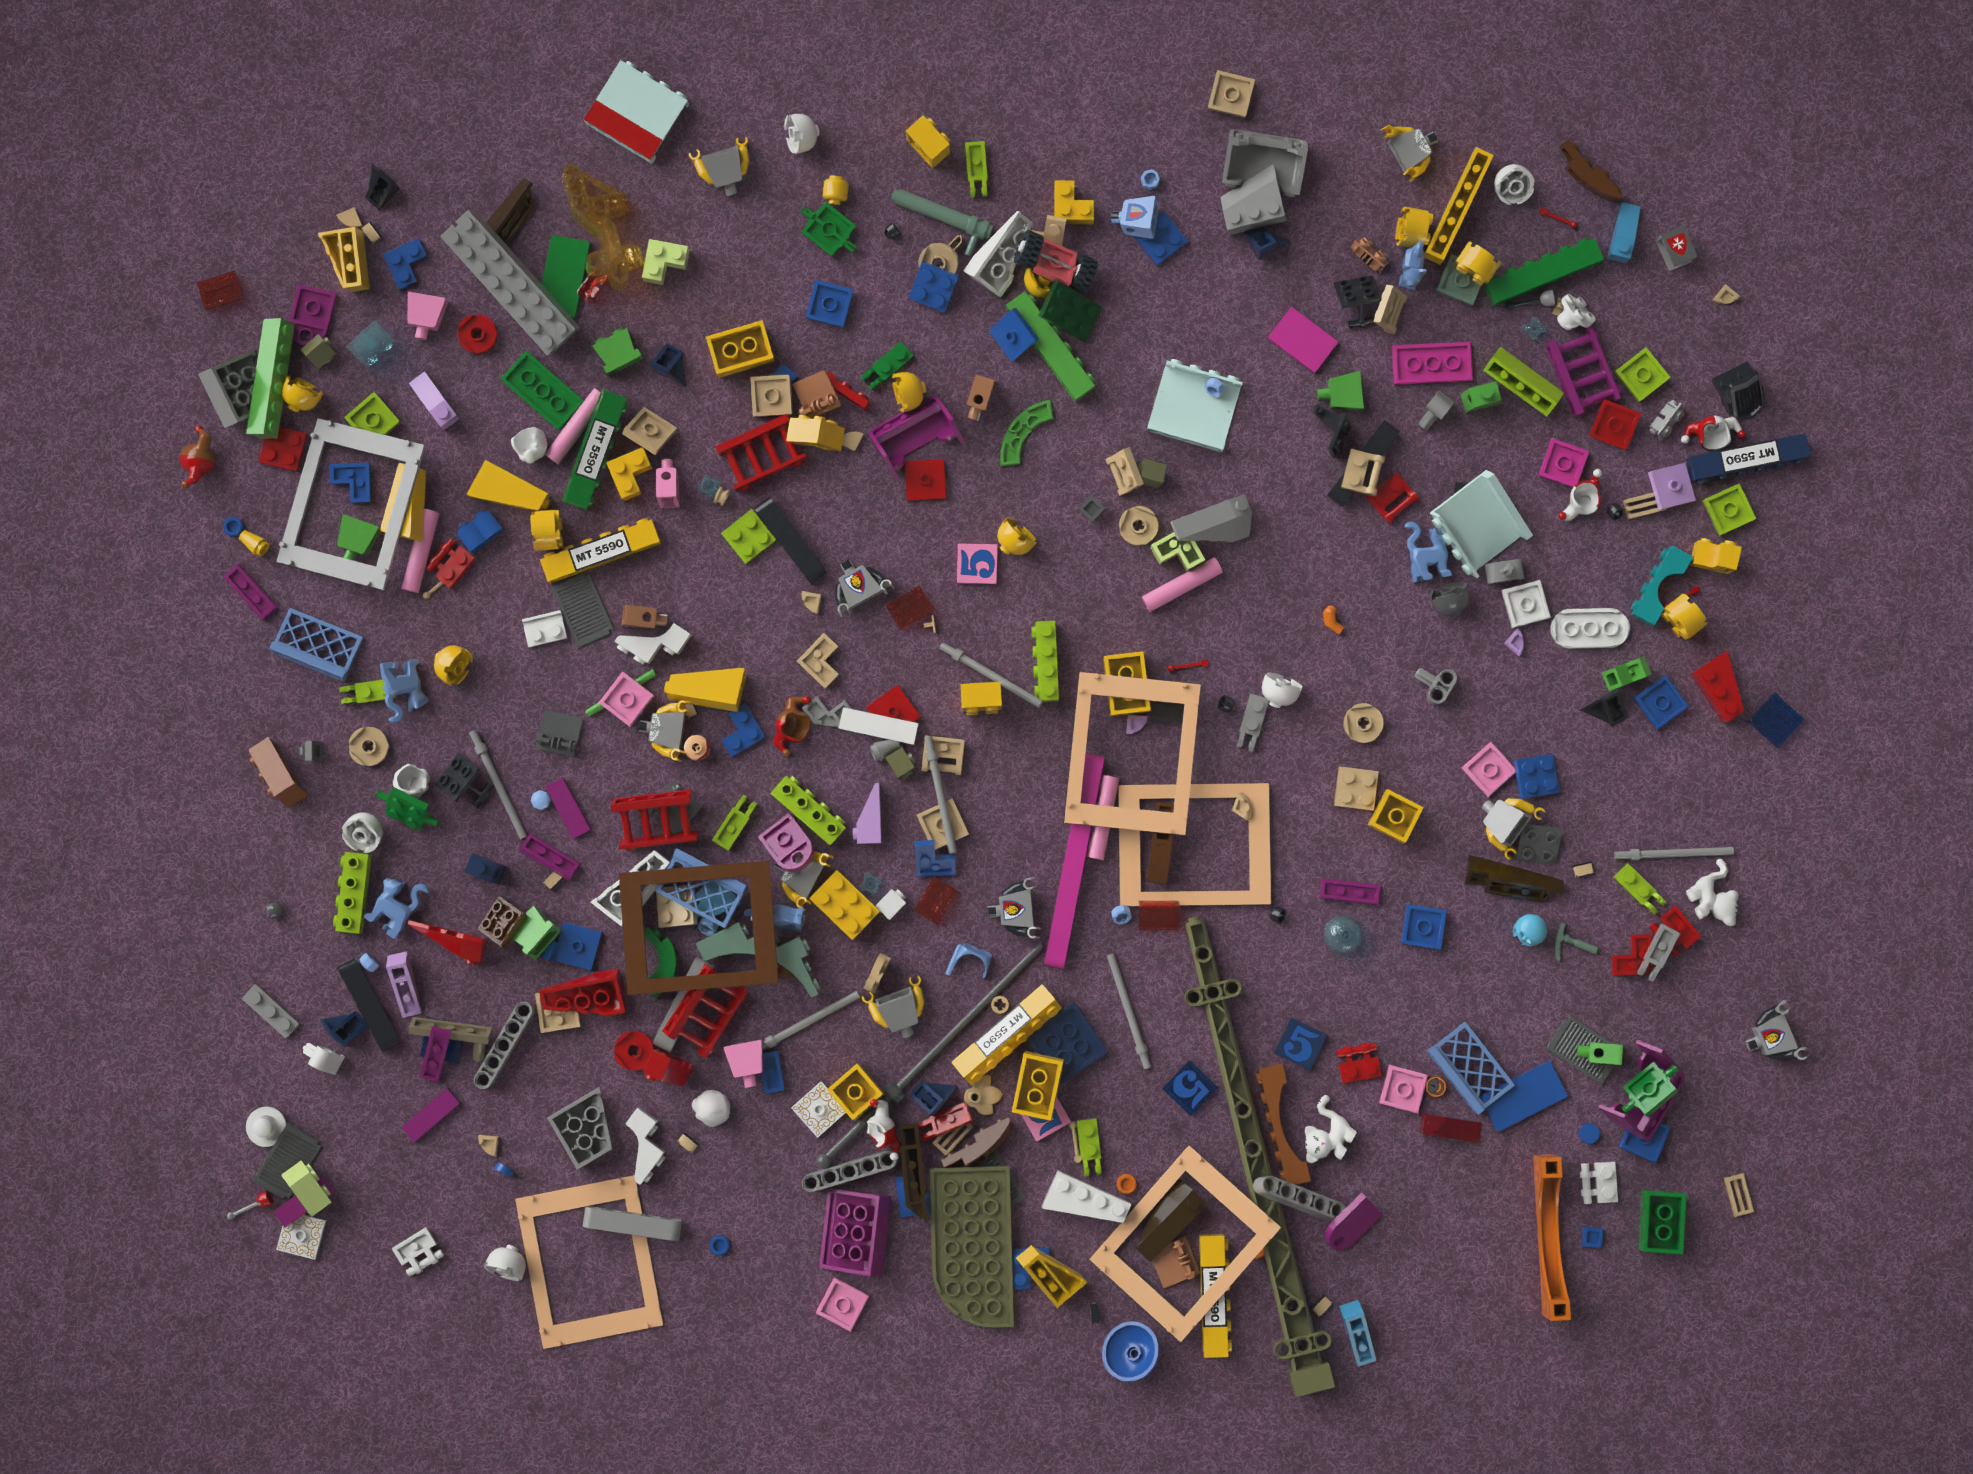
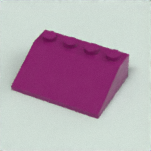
[819,1188,892,1277]

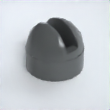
[266,902,283,920]

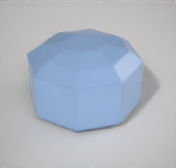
[1141,169,1160,190]
[1205,378,1225,397]
[531,790,551,810]
[1111,905,1132,925]
[698,917,719,936]
[360,953,379,972]

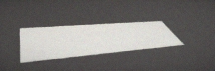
[839,707,918,745]

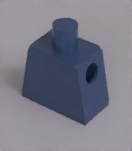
[464,852,507,885]

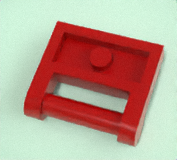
[1367,472,1420,524]

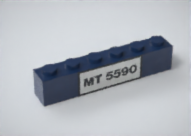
[1686,433,1811,484]

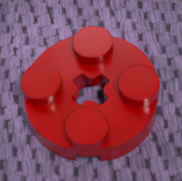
[458,314,498,354]
[614,1031,654,1070]

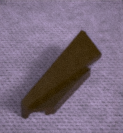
[486,179,534,245]
[1465,855,1564,902]
[898,1122,928,1222]

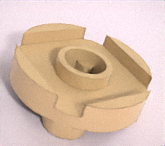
[918,243,958,273]
[1119,506,1158,546]
[1343,703,1384,743]
[349,727,390,767]
[863,953,891,993]

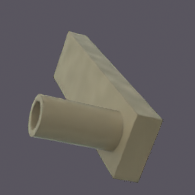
[408,1017,492,1062]

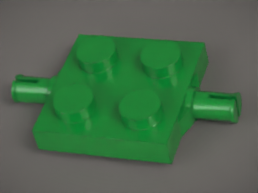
[800,202,857,257]
[375,787,439,831]
[1621,1062,1679,1117]

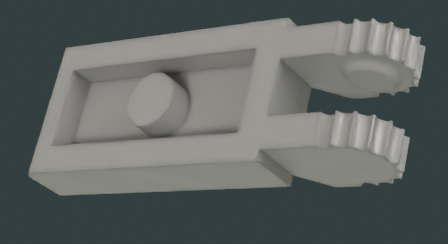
[1236,693,1269,752]
[1637,924,1680,982]

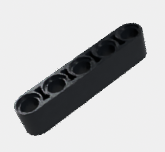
[1327,420,1400,507]
[754,497,827,585]
[337,958,400,1053]

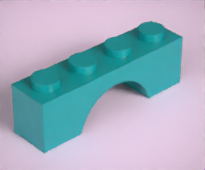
[1630,545,1693,627]

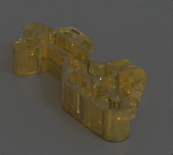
[562,164,644,291]

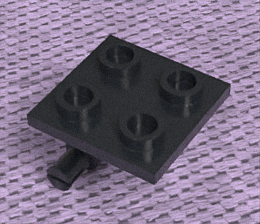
[1333,275,1381,329]
[1314,404,1351,458]
[435,753,495,809]

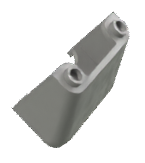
[1222,129,1308,197]

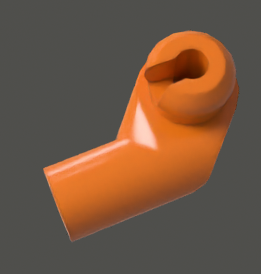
[1323,605,1344,635]

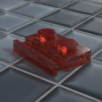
[197,271,244,311]
[886,586,934,631]
[913,876,958,925]
[1138,901,1179,930]

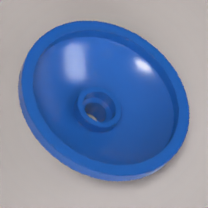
[1102,1321,1160,1382]

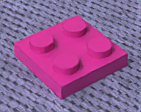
[1538,438,1589,488]

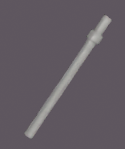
[939,642,1043,708]
[469,730,527,840]
[924,736,957,854]
[1614,847,1734,861]
[1107,953,1151,1069]
[763,991,860,1050]

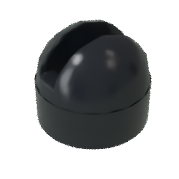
[884,222,901,240]
[1607,503,1625,520]
[1218,695,1235,712]
[1269,906,1286,924]

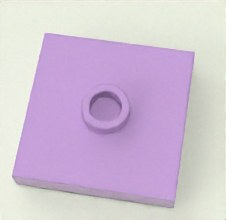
[1648,463,1696,510]

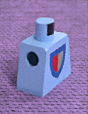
[1111,196,1159,239]

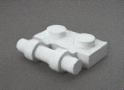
[1580,1161,1618,1204]
[392,1227,444,1277]

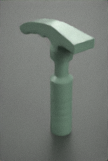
[1555,923,1598,961]

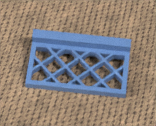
[269,608,363,682]
[655,848,749,929]
[1427,1022,1515,1115]

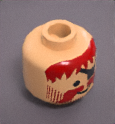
[684,735,711,761]

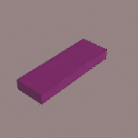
[223,564,278,621]
[545,777,591,839]
[519,834,580,882]
[1319,878,1381,905]
[419,1026,452,1083]
[401,1088,460,1142]
[273,1176,335,1228]

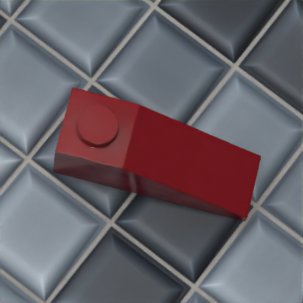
[1419,1113,1481,1142]

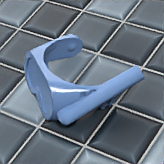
[945,943,992,979]

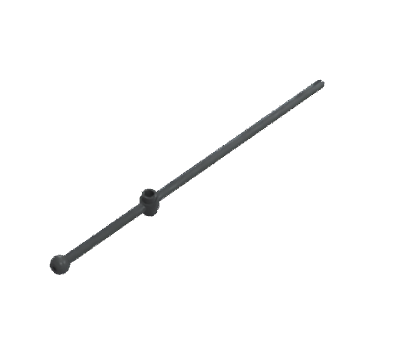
[816,942,1044,1169]

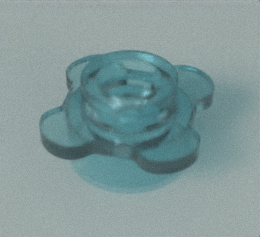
[1522,316,1546,340]
[698,475,721,498]
[859,872,882,895]

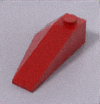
[408,920,489,965]
[539,968,626,1017]

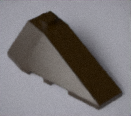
[1136,1179,1207,1262]

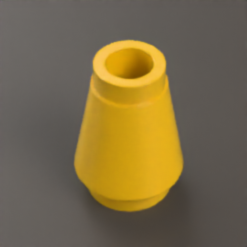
[239,530,269,556]

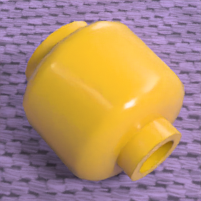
[822,176,849,205]

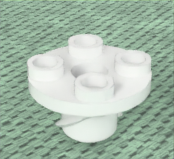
[1557,294,1596,330]
[246,1107,287,1147]

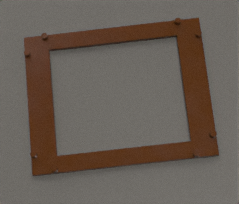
[619,860,779,995]

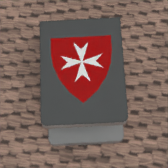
[1656,226,1697,271]

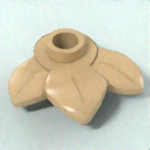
[964,1075,1003,1115]

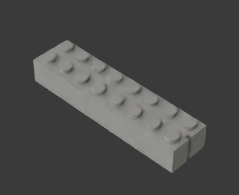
[440,209,580,355]

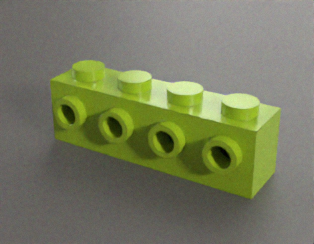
[1483,347,1564,417]
[1031,621,1059,702]
[770,776,846,846]
[333,852,372,934]

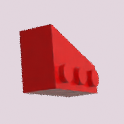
[1690,651,1744,723]

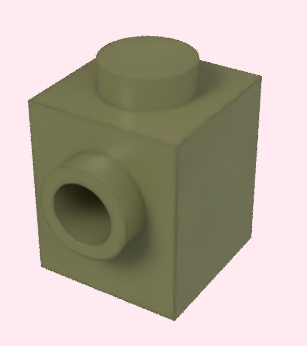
[301,334,336,369]
[1137,458,1167,489]
[885,747,916,780]

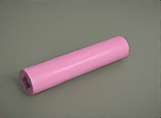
[544,388,600,465]
[401,509,440,593]
[1142,557,1223,612]
[1086,775,1120,860]

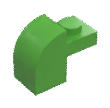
[1602,656,1652,691]

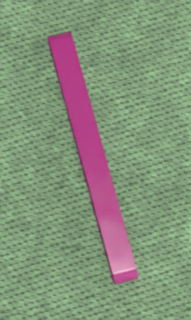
[1044,753,1104,969]

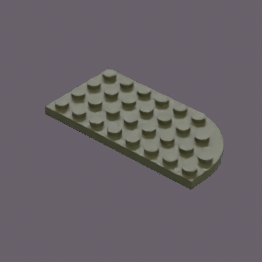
[929,1165,1014,1327]

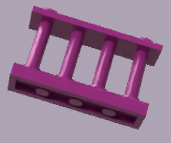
[1545,326,1622,418]

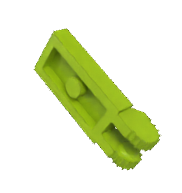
[965,141,988,198]
[339,680,397,704]
[712,795,758,851]
[1613,863,1666,915]
[1077,1118,1101,1176]

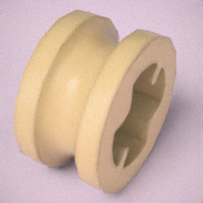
[713,486,730,507]
[991,996,1009,1014]

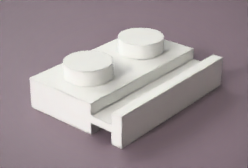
[522,610,567,648]

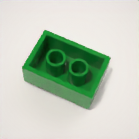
[1638,1189,1686,1254]

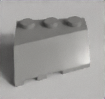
[1221,164,1287,235]
[198,349,256,428]
[547,1087,612,1170]

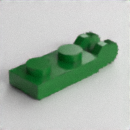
[861,341,914,391]

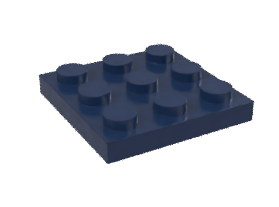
[1027,1002,1108,1085]

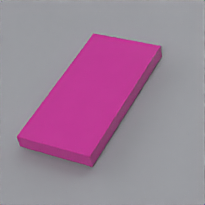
[1392,342,1473,385]

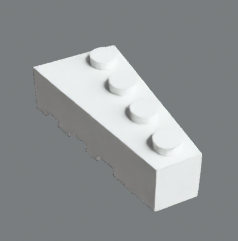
[591,851,671,927]
[1041,1170,1131,1223]

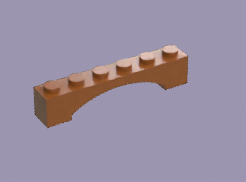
[1255,1063,1311,1185]

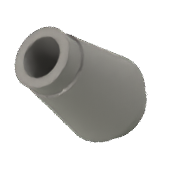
[870,739,900,761]

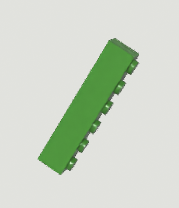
[1006,291,1095,402]
[246,318,295,439]

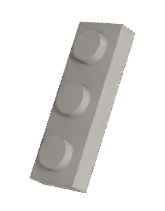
[242,984,300,1039]

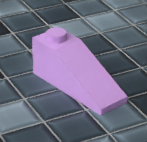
[409,372,460,430]
[853,783,881,844]
[386,951,422,1018]

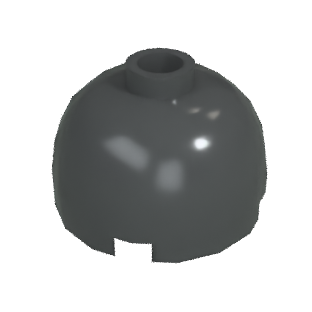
[1429,582,1470,617]

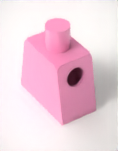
[408,292,448,340]
[656,459,680,508]
[724,1040,763,1088]

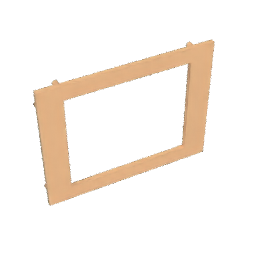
[1064,672,1201,835]
[1118,783,1271,906]
[1090,1145,1281,1342]
[515,1175,663,1349]

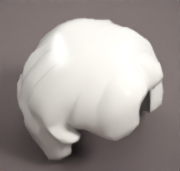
[511,427,547,464]
[393,764,430,799]
[692,1090,730,1127]

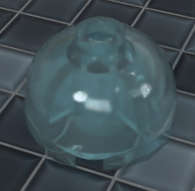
[1323,915,1363,954]

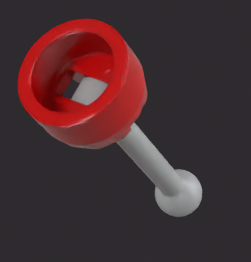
[227,1190,274,1220]

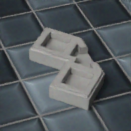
[802,696,851,728]

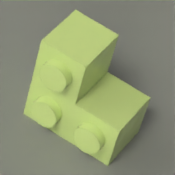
[642,239,690,285]
[1150,532,1205,572]
[282,1161,331,1217]

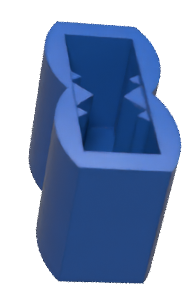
[457,510,504,554]

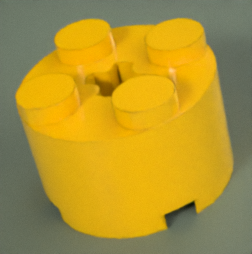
[1395,206,1433,248]
[1455,242,1501,286]
[531,510,564,551]
[1661,594,1708,640]

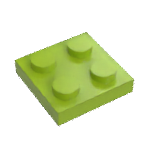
[1614,347,1671,403]
[344,392,401,435]
[1702,483,1756,536]
[721,509,776,564]

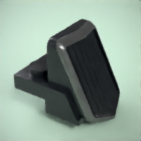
[1712,361,1765,418]

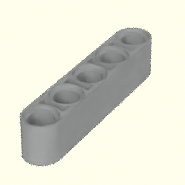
[653,957,715,1053]
[474,1001,535,1089]
[802,1150,897,1192]
[1253,1176,1346,1221]
[582,1206,682,1241]

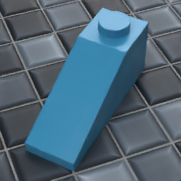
[1607,202,1641,263]
[1339,1300,1377,1367]

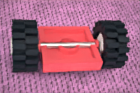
[1014,230,1098,293]

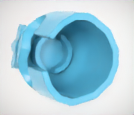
[1513,914,1548,946]

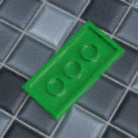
[542,235,591,319]
[500,350,584,431]

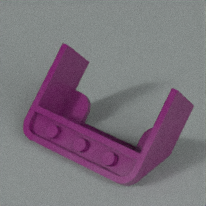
[869,396,965,482]
[1598,1040,1684,1141]

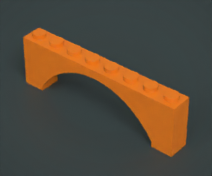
[1533,1154,1571,1321]

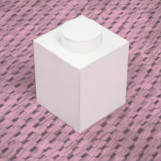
[876,889,906,920]

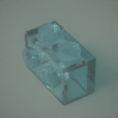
[346,320,394,367]

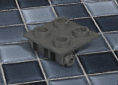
[536,710,583,757]
[648,781,703,833]
[1516,824,1563,865]

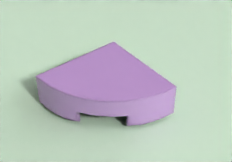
[1504,628,1524,657]
[1126,715,1148,735]

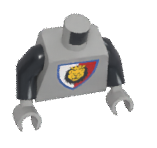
[835,559,895,617]
[988,877,1041,939]
[1745,1000,1809,1061]

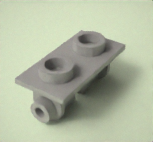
[1649,400,1684,441]

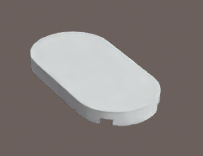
[1550,608,1630,649]

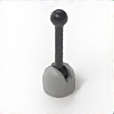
[1506,290,1555,310]

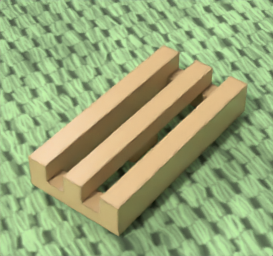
[1623,492,1667,520]
[932,1123,973,1155]
[1724,1173,1754,1217]

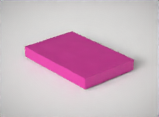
[1267,306,1338,374]

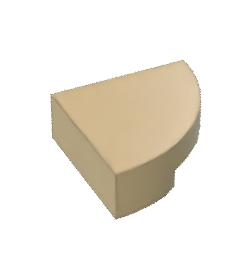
[336,208,363,228]
[1712,284,1741,305]
[842,432,864,452]
[802,591,822,614]
[1232,793,1252,820]
[478,1135,499,1157]

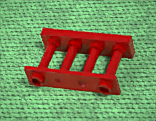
[715,414,807,492]
[611,789,700,851]
[662,964,748,1058]

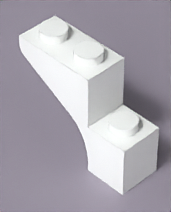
[615,623,692,665]
[626,1107,666,1185]

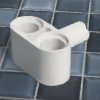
[303,1043,345,1075]

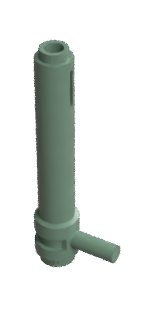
[891,189,994,257]

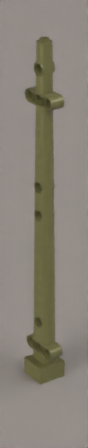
[1184,916,1335,1397]

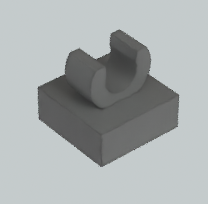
[1077,495,1105,523]
[298,741,323,762]

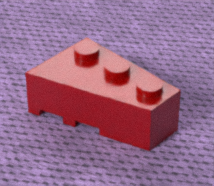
[642,1048,694,1087]

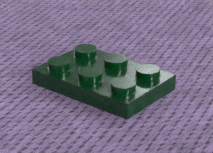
[1038,280,1102,343]

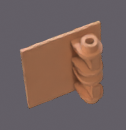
[1350,236,1390,273]
[792,370,842,419]
[1152,1236,1200,1288]

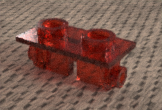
[576,261,613,303]

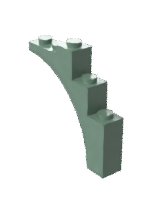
[695,922,821,998]

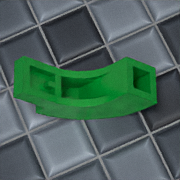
[644,927,678,998]

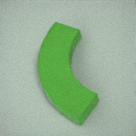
[1000,400,1053,467]

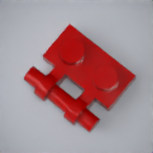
[425,538,476,590]
[1649,905,1701,958]
[1336,1042,1382,1083]

